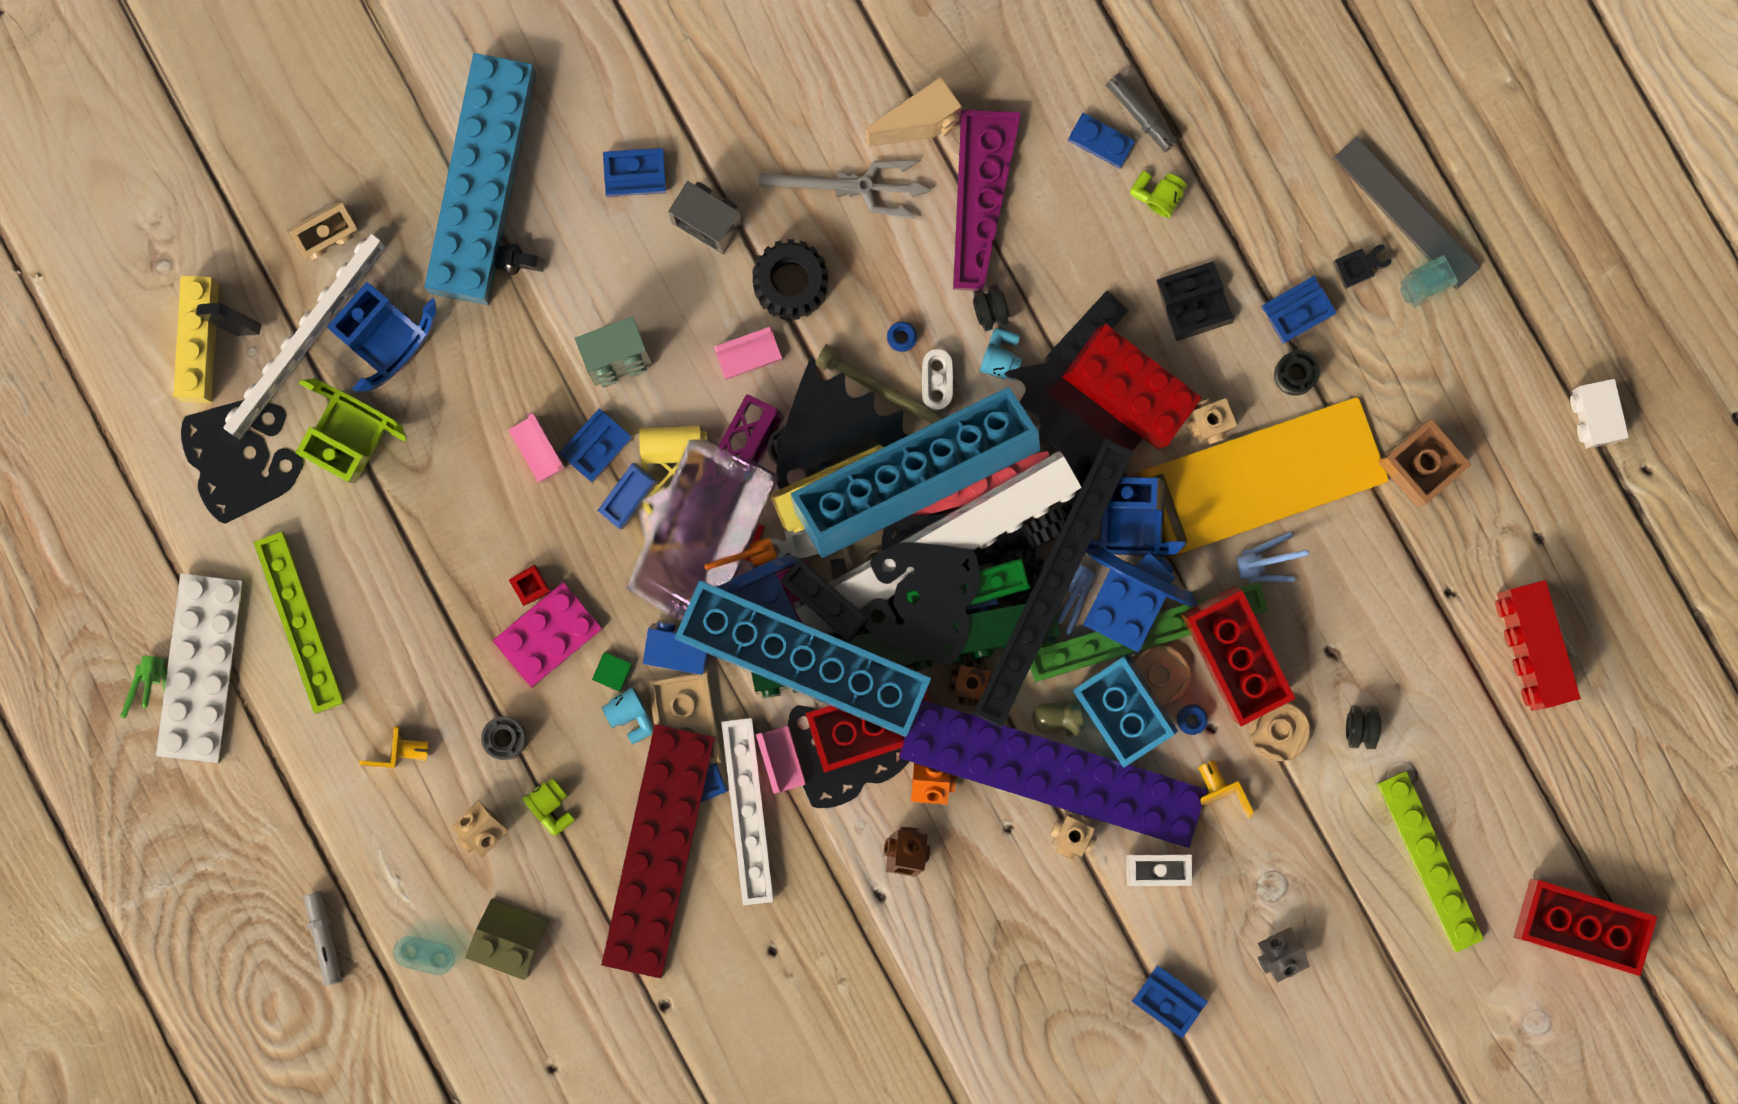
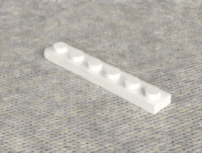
[721,718,774,906]

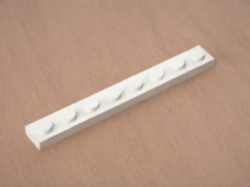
[223,234,386,440]

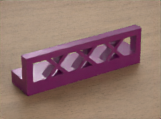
[689,394,784,522]

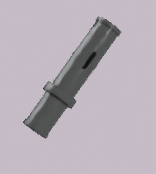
[1105,73,1179,153]

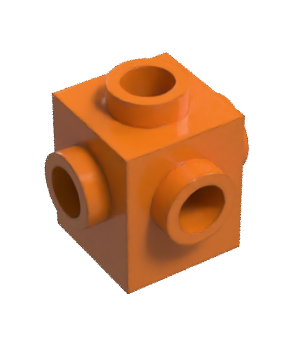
[911,763,956,805]

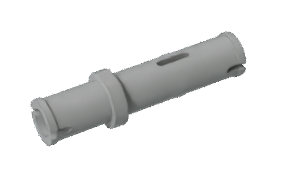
[302,891,343,986]

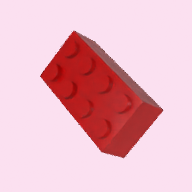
[1062,324,1202,450]
[1495,580,1581,711]
[1180,586,1296,727]
[805,689,932,773]
[1513,879,1657,976]

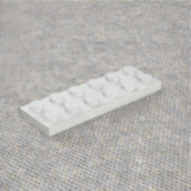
[156,573,243,763]

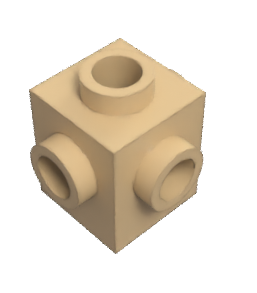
[1187,398,1238,444]
[452,801,509,857]
[1050,813,1097,860]

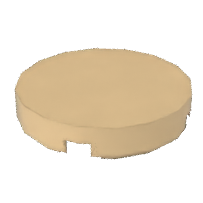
[1133,645,1190,706]
[1248,702,1311,762]

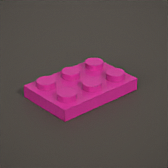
[492,582,603,688]

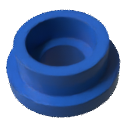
[887,322,917,352]
[1177,704,1208,735]

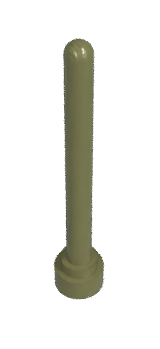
[815,344,945,424]

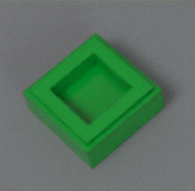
[592,652,633,692]

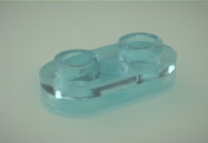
[393,936,456,975]

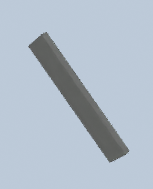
[1333,137,1480,290]

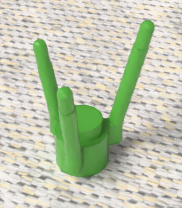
[121,656,168,719]

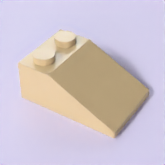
[865,77,962,147]

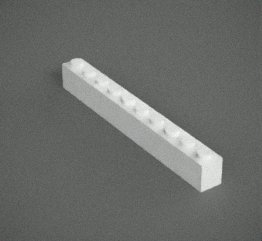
[793,451,1082,636]

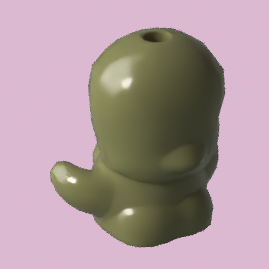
[1032,700,1083,737]

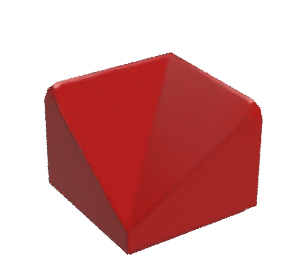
[509,565,552,606]

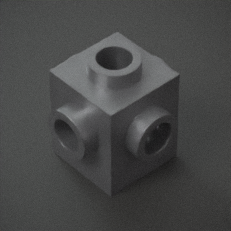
[1257,927,1310,983]

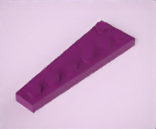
[953,110,1021,291]

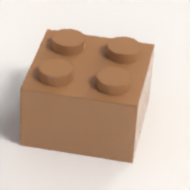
[1378,418,1471,508]

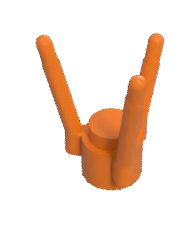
[704,538,778,570]

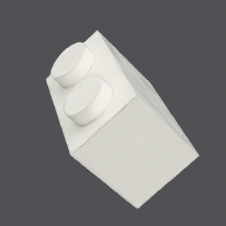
[1570,379,1629,449]
[1126,854,1192,886]

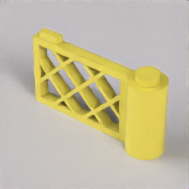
[639,425,712,549]

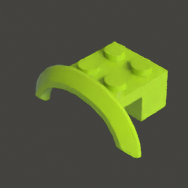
[295,378,407,483]

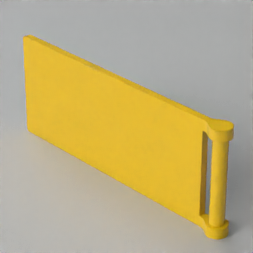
[1137,397,1389,558]

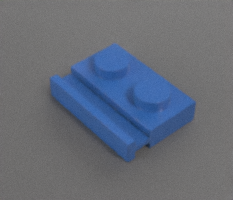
[603,148,666,197]
[1261,275,1337,344]
[559,408,633,484]
[1131,965,1208,1038]

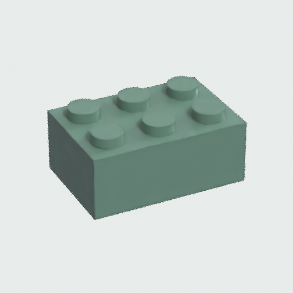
[575,316,652,388]

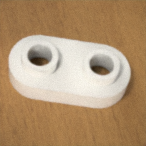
[922,349,953,411]

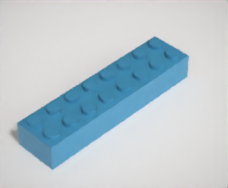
[424,53,536,305]
[790,387,1040,558]
[675,580,931,737]

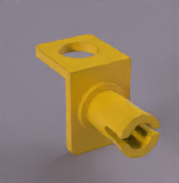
[359,726,428,768]
[1198,760,1254,819]

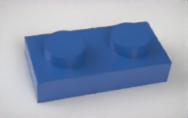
[1067,112,1135,169]

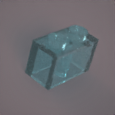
[1400,255,1458,309]

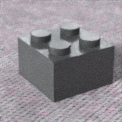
[668,180,742,255]

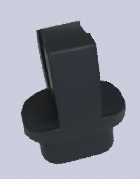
[495,243,545,275]

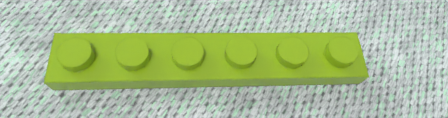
[253,531,345,714]
[1376,771,1484,953]

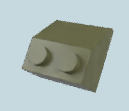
[465,898,549,980]

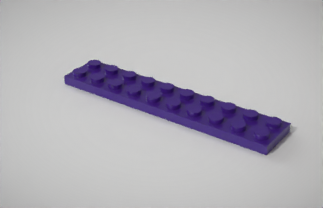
[898,700,1207,848]

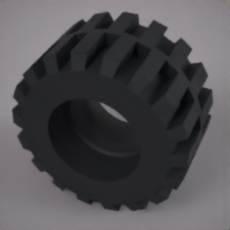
[752,239,828,320]

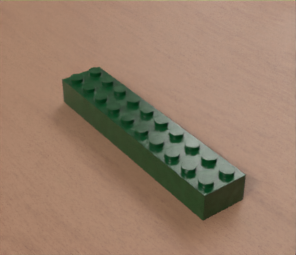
[751,604,1060,699]

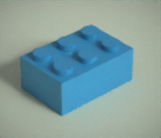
[1073,654,1178,768]

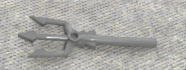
[759,160,931,219]

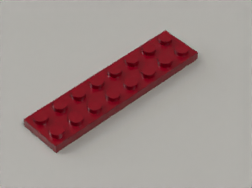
[601,724,715,979]

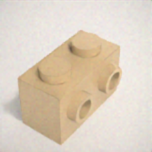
[287,201,358,260]

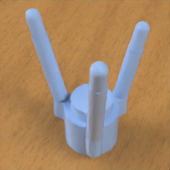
[1236,532,1309,584]
[1057,565,1095,636]

